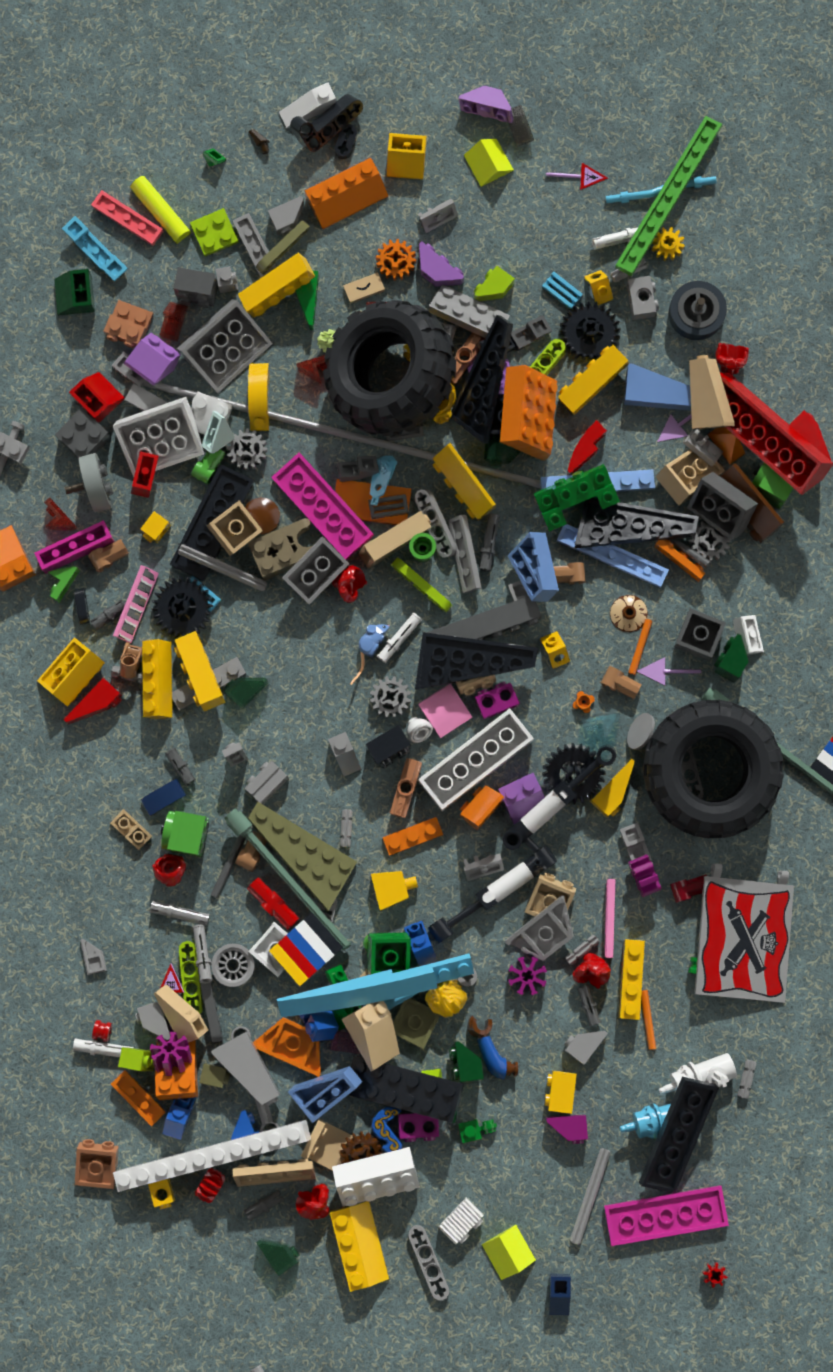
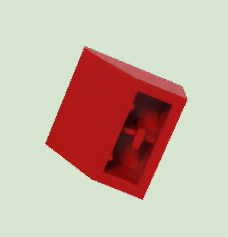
[69,372,125,423]

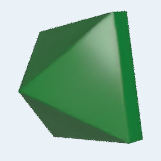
[203,148,227,167]

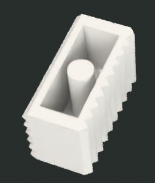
[439,1197,484,1245]

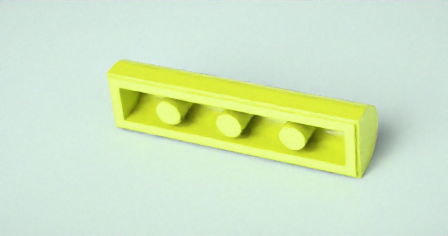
[130,176,191,244]

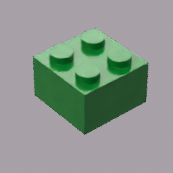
[367,933,411,975]

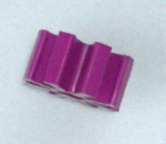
[628,854,662,897]
[508,957,547,995]
[150,1032,192,1076]

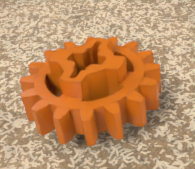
[376,239,416,280]

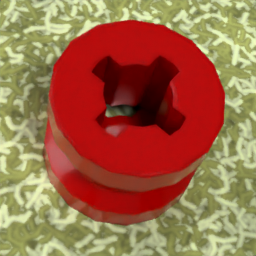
[92,1020,112,1042]

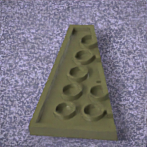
[247,802,357,912]

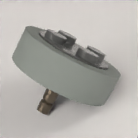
[65,453,113,513]

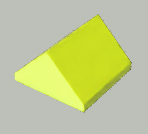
[464,139,514,187]
[482,1225,536,1280]

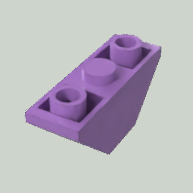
[459,86,513,123]
[419,241,464,287]

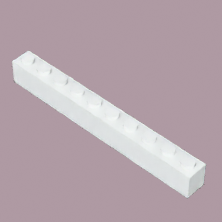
[113,1120,311,1192]

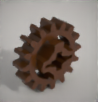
[339,1131,383,1164]

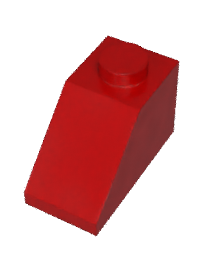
[130,451,159,498]

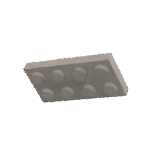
[427,284,510,338]

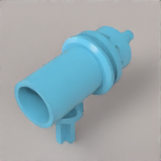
[620,1103,671,1139]

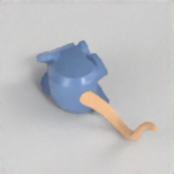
[350,624,390,685]

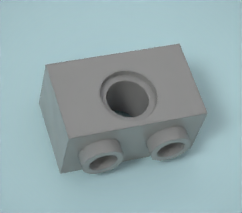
[627,276,659,320]

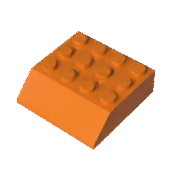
[500,365,557,461]

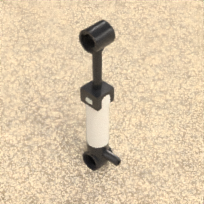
[503,744,617,853]
[428,845,558,944]

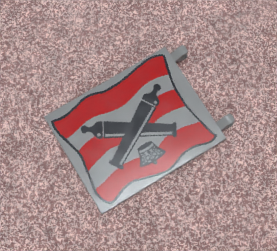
[695,863,794,1003]

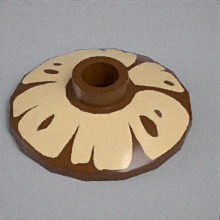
[610,595,648,632]

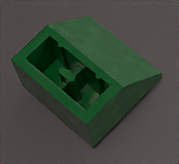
[54,269,95,316]
[714,634,749,683]
[449,1042,484,1084]

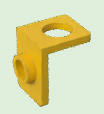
[585,270,613,305]
[540,631,570,669]

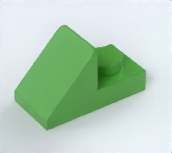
[48,566,80,603]

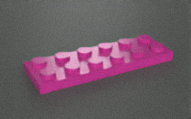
[271,452,374,560]
[604,1185,729,1246]

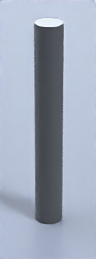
[667,539,711,568]

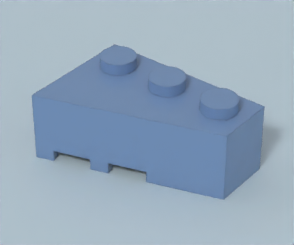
[508,532,559,602]
[288,1066,362,1123]

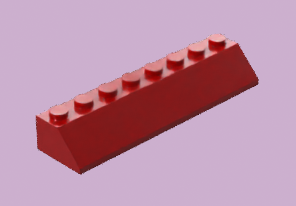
[720,372,833,495]

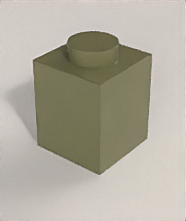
[199,1063,231,1088]

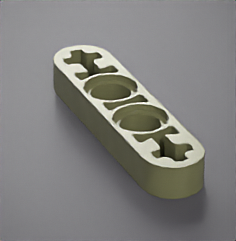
[255,221,310,274]

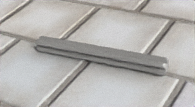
[178,545,267,591]
[570,1148,611,1245]

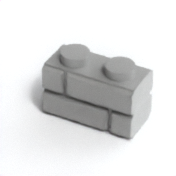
[245,761,289,805]

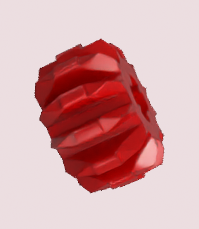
[195,1168,225,1203]

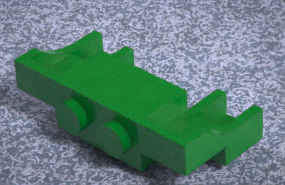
[533,464,620,532]

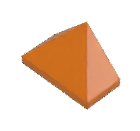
[708,427,745,464]

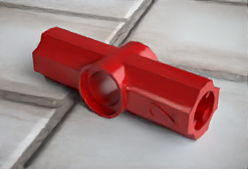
[247,877,300,930]

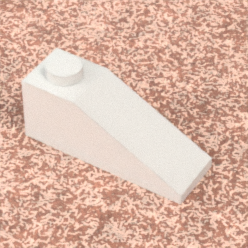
[279,83,336,129]

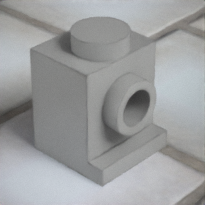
[215,266,239,293]

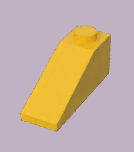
[590,759,635,817]

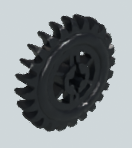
[559,301,621,361]
[151,576,213,638]
[542,743,606,805]

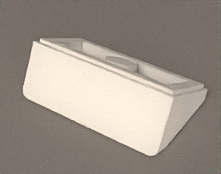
[733,615,764,656]

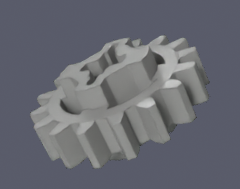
[226,428,268,471]
[689,521,731,561]
[370,676,411,718]

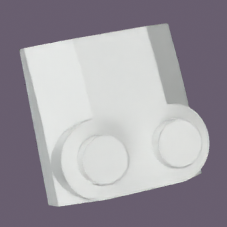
[191,392,233,435]
[248,922,288,977]

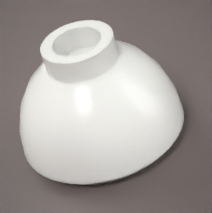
[407,717,433,743]

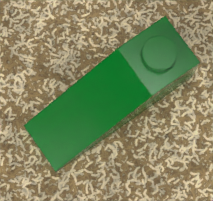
[295,270,319,330]

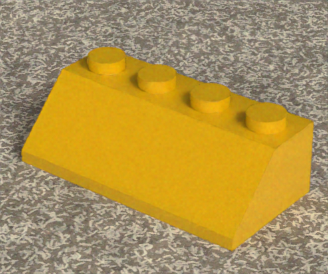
[432,443,496,521]
[330,1201,389,1292]

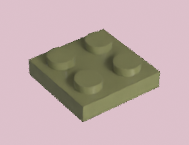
[393,998,440,1049]

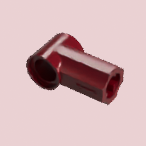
[670,874,707,903]

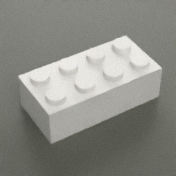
[332,1147,420,1207]

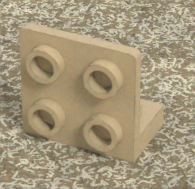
[301,1119,353,1171]

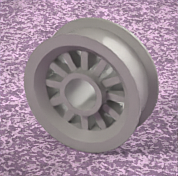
[211,944,254,987]

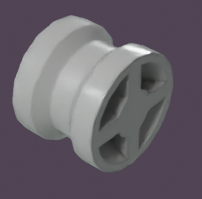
[458,969,477,987]

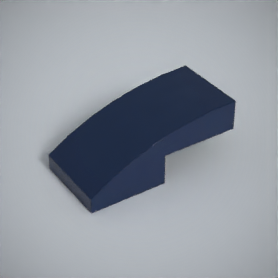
[141,779,186,816]

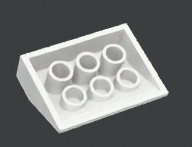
[113,397,204,477]

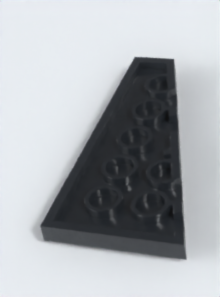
[451,315,513,444]
[575,498,699,549]
[415,632,538,690]

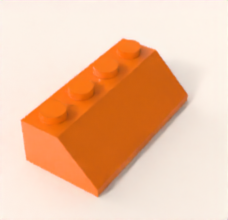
[305,158,388,229]

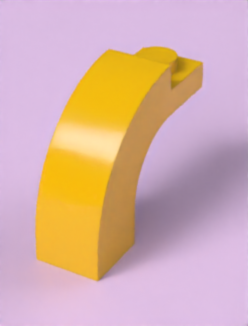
[248,363,269,431]

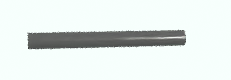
[211,835,246,898]

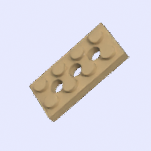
[233,1159,316,1187]

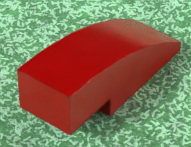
[567,420,607,475]

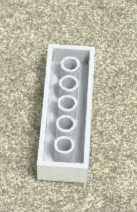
[418,708,534,812]

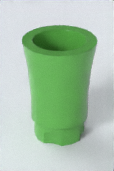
[409,533,436,562]

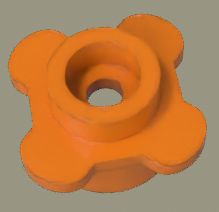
[573,691,595,713]

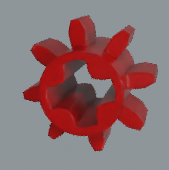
[702,1262,728,1288]

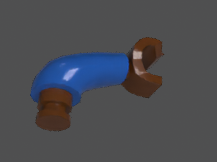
[467,1015,518,1079]

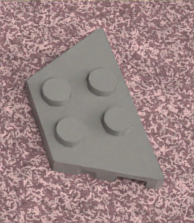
[505,895,574,961]

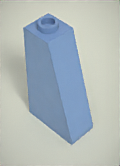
[624,364,691,411]

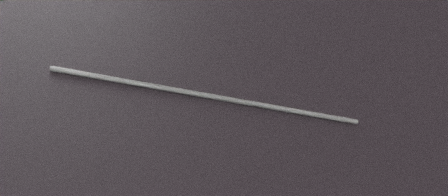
[142,380,541,488]

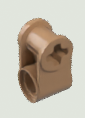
[120,642,142,679]

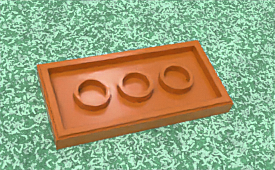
[335,479,412,525]

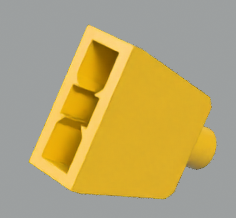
[371,871,418,911]

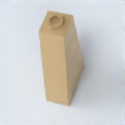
[689,355,735,429]
[358,511,431,569]

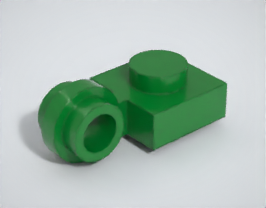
[458,1119,497,1143]

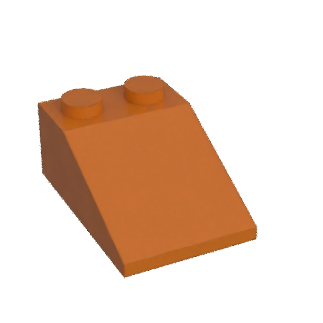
[0,525,36,592]
[460,785,504,830]
[155,1040,198,1100]

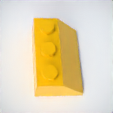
[37,637,105,707]

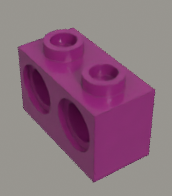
[475,682,520,720]
[399,1113,439,1142]

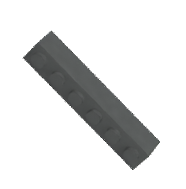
[426,596,541,640]

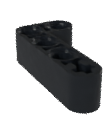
[290,94,363,152]

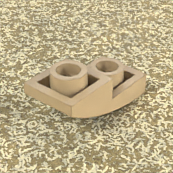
[110,809,152,850]

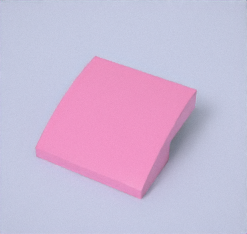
[418,684,472,738]

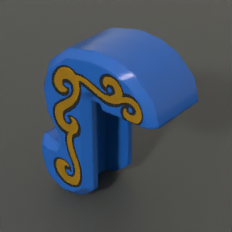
[371,1106,402,1153]

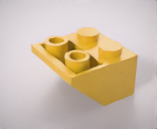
[386,133,427,180]

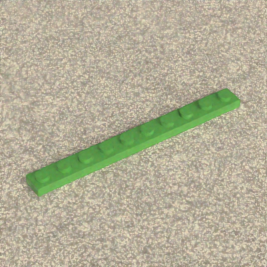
[615,116,722,276]

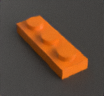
[654,539,705,582]
[382,817,443,856]
[111,1070,166,1127]

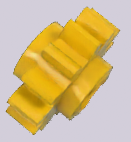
[652,227,685,261]

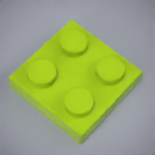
[190,208,239,257]

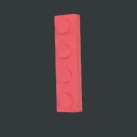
[91,190,164,246]

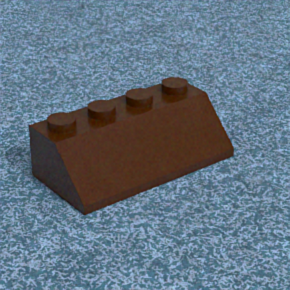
[720,463,784,543]

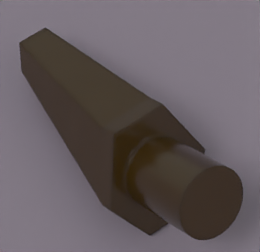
[249,129,270,154]

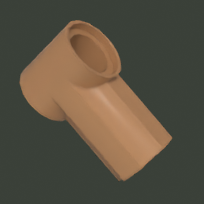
[88,539,129,573]
[553,562,585,584]
[600,666,642,699]
[235,831,267,872]

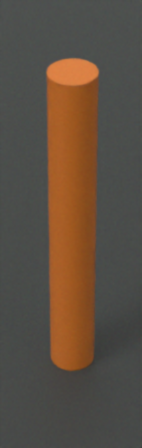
[628,619,653,675]
[641,990,656,1050]

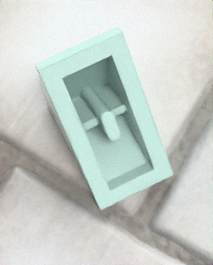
[202,411,235,453]

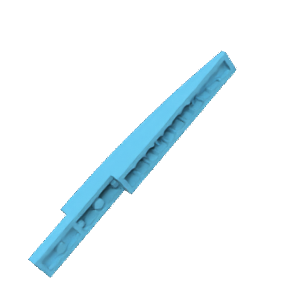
[277,954,474,1017]

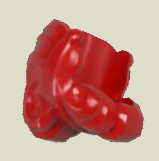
[716,343,749,375]
[332,565,368,603]
[152,854,186,887]
[572,953,611,989]
[295,1184,329,1220]

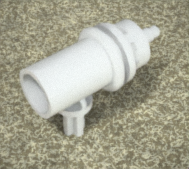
[659,1053,737,1094]

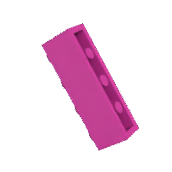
[34,520,115,574]

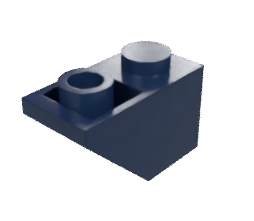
[549,1274,571,1315]

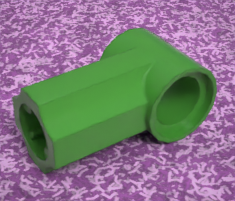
[191,449,226,485]

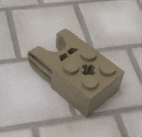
[248,518,312,581]

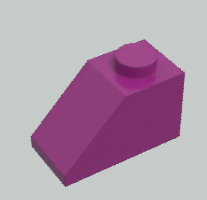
[546,1114,588,1144]

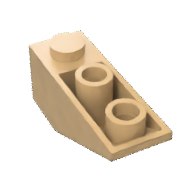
[154,985,208,1042]

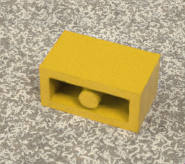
[544,1070,577,1114]

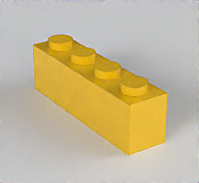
[238,252,315,318]
[558,345,629,415]
[174,631,226,712]
[142,639,172,719]
[618,939,645,1020]

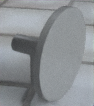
[627,713,655,750]

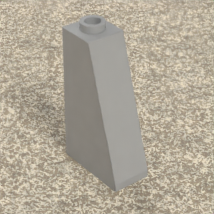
[211,1032,281,1106]

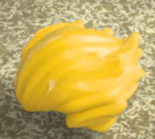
[425,980,467,1018]

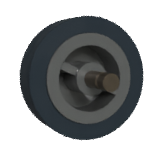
[669,281,727,340]

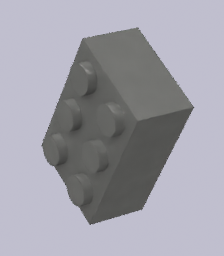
[687,472,758,540]

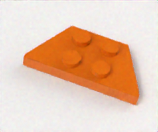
[253,1017,321,1077]

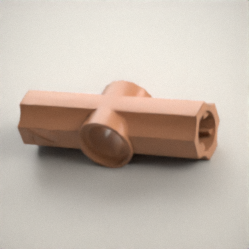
[451,332,485,386]
[390,758,422,819]

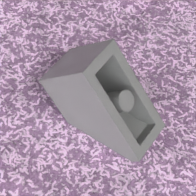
[268,196,304,236]
[328,732,361,777]
[135,1002,171,1040]
[564,1031,608,1065]

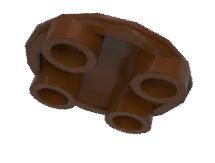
[245,497,280,534]

